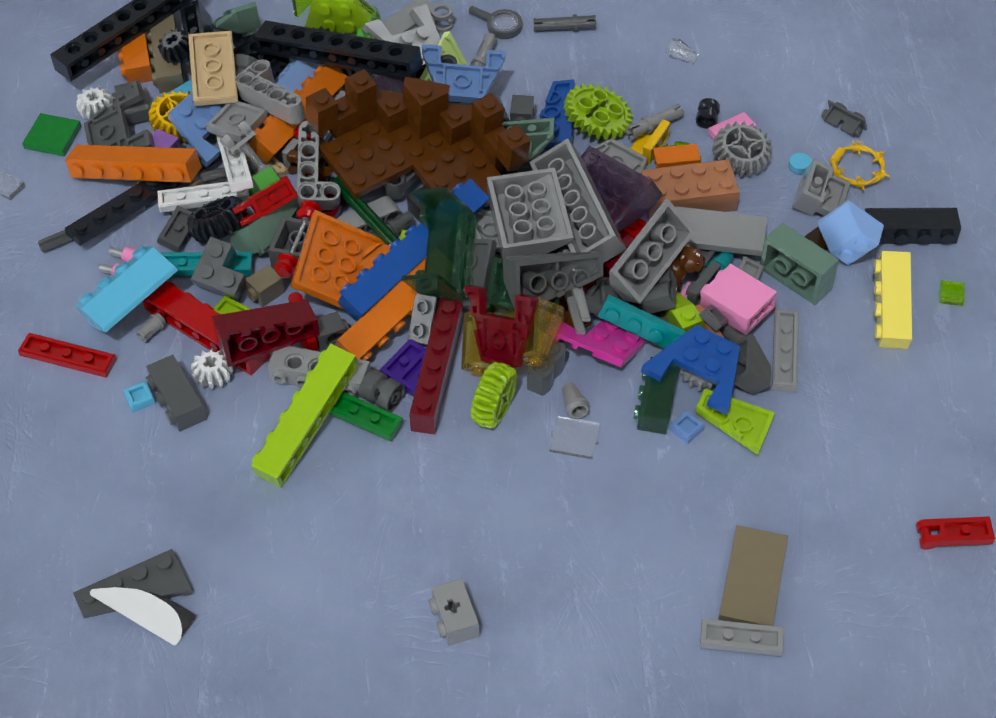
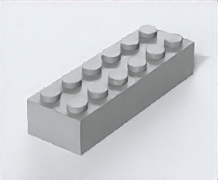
[529,138,626,263]

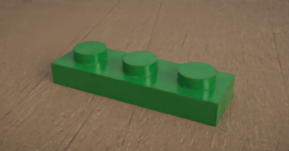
[329,392,403,441]

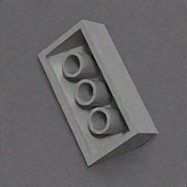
[609,199,696,304]

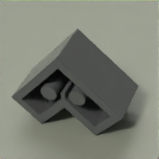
[191,236,246,302]

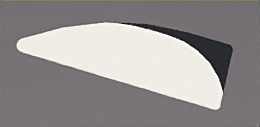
[90,587,196,645]

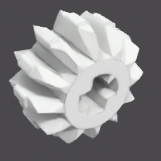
[76,86,114,119]
[191,348,233,390]

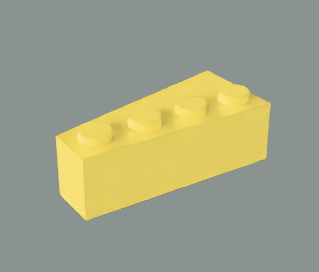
[874,251,912,349]

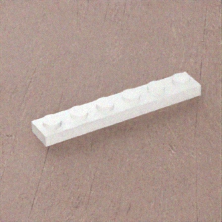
[216,135,253,192]

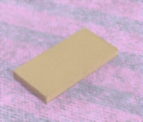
[188,31,238,106]

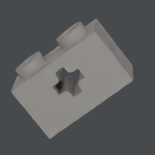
[428,579,479,646]

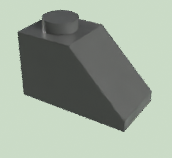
[734,334,771,395]

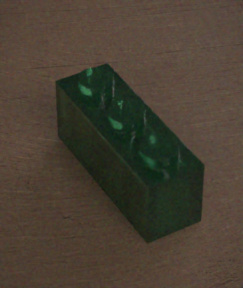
[633,357,679,435]

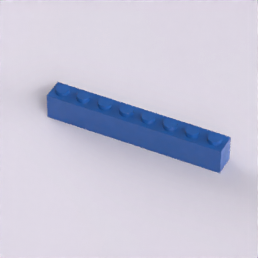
[338,179,490,322]

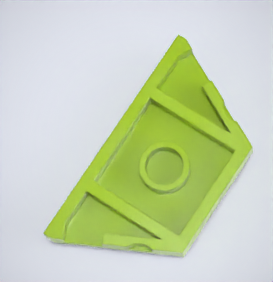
[305,0,372,35]

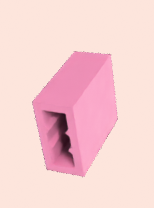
[700,264,777,335]

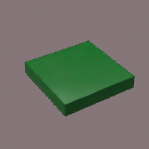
[22,113,81,156]

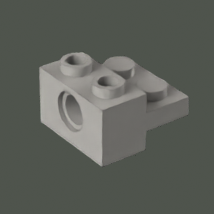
[792,159,850,216]

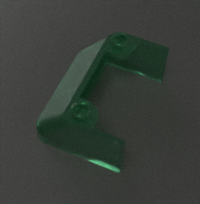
[402,187,476,300]

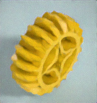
[149,89,190,143]

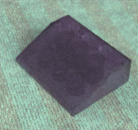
[581,145,663,232]

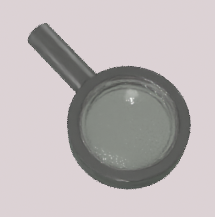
[469,6,522,39]

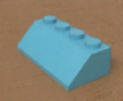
[75,246,178,332]

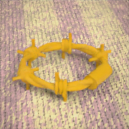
[829,140,890,191]

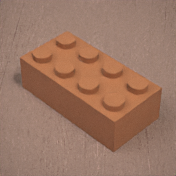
[640,159,740,221]

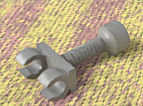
[220,120,275,174]

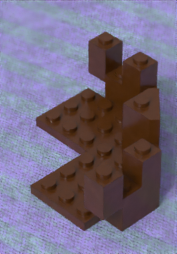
[306,69,531,202]

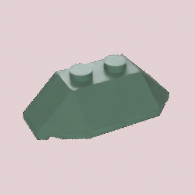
[211,2,261,37]
[502,118,555,162]

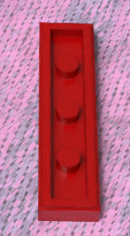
[18,333,117,378]

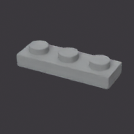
[700,619,784,656]

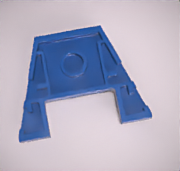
[641,325,740,415]

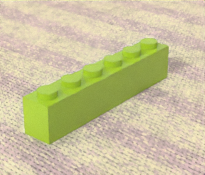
[251,343,359,488]

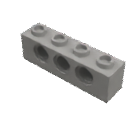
[267,346,371,399]

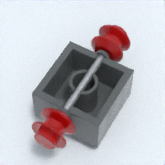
[268,200,322,278]

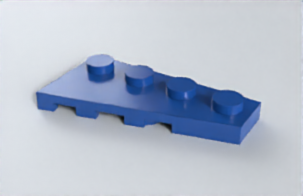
[539,79,576,150]

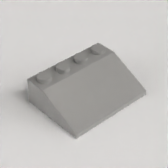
[487,168,574,261]

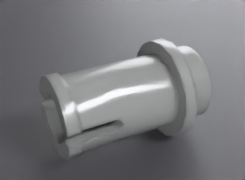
[135,313,166,342]

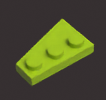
[696,388,775,456]

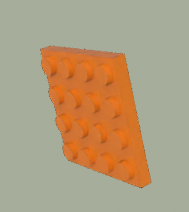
[290,210,385,309]

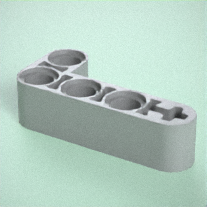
[235,60,306,124]
[297,121,341,210]

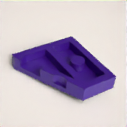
[379,339,426,396]

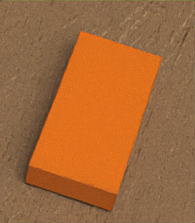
[653,144,701,168]

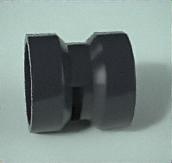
[696,98,720,129]

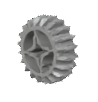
[712,121,773,178]

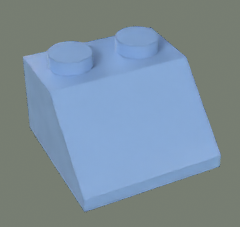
[818,200,884,265]

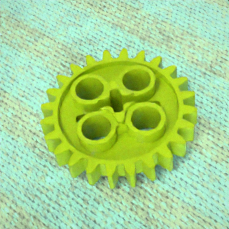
[563,83,633,141]

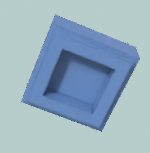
[669,410,705,444]

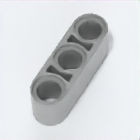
[337,196,403,233]

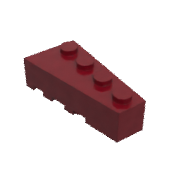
[212,299,320,367]

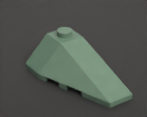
[222,191,306,256]

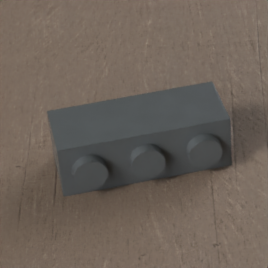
[145,354,207,432]

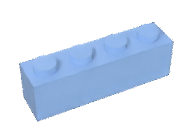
[253,59,323,122]

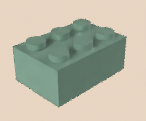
[760,223,839,305]

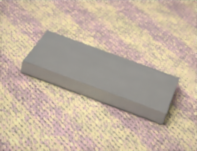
[676,206,767,256]

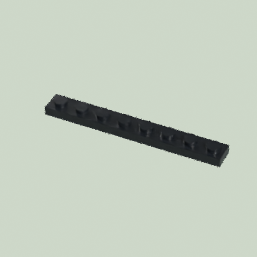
[65,153,222,246]

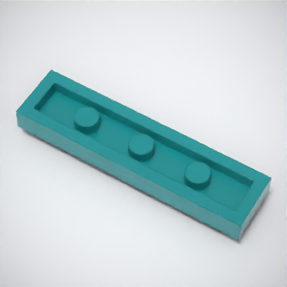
[161,252,253,276]
[597,294,687,348]

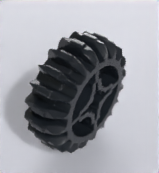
[187,196,249,243]

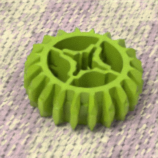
[470,362,517,429]

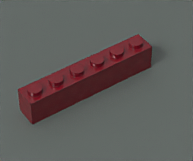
[409,298,463,435]

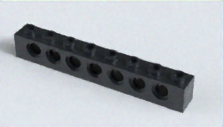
[50,0,193,82]
[254,20,423,79]

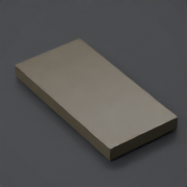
[718,525,788,626]

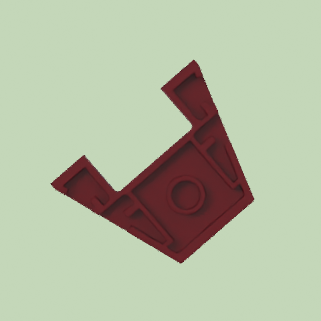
[464,285,538,368]

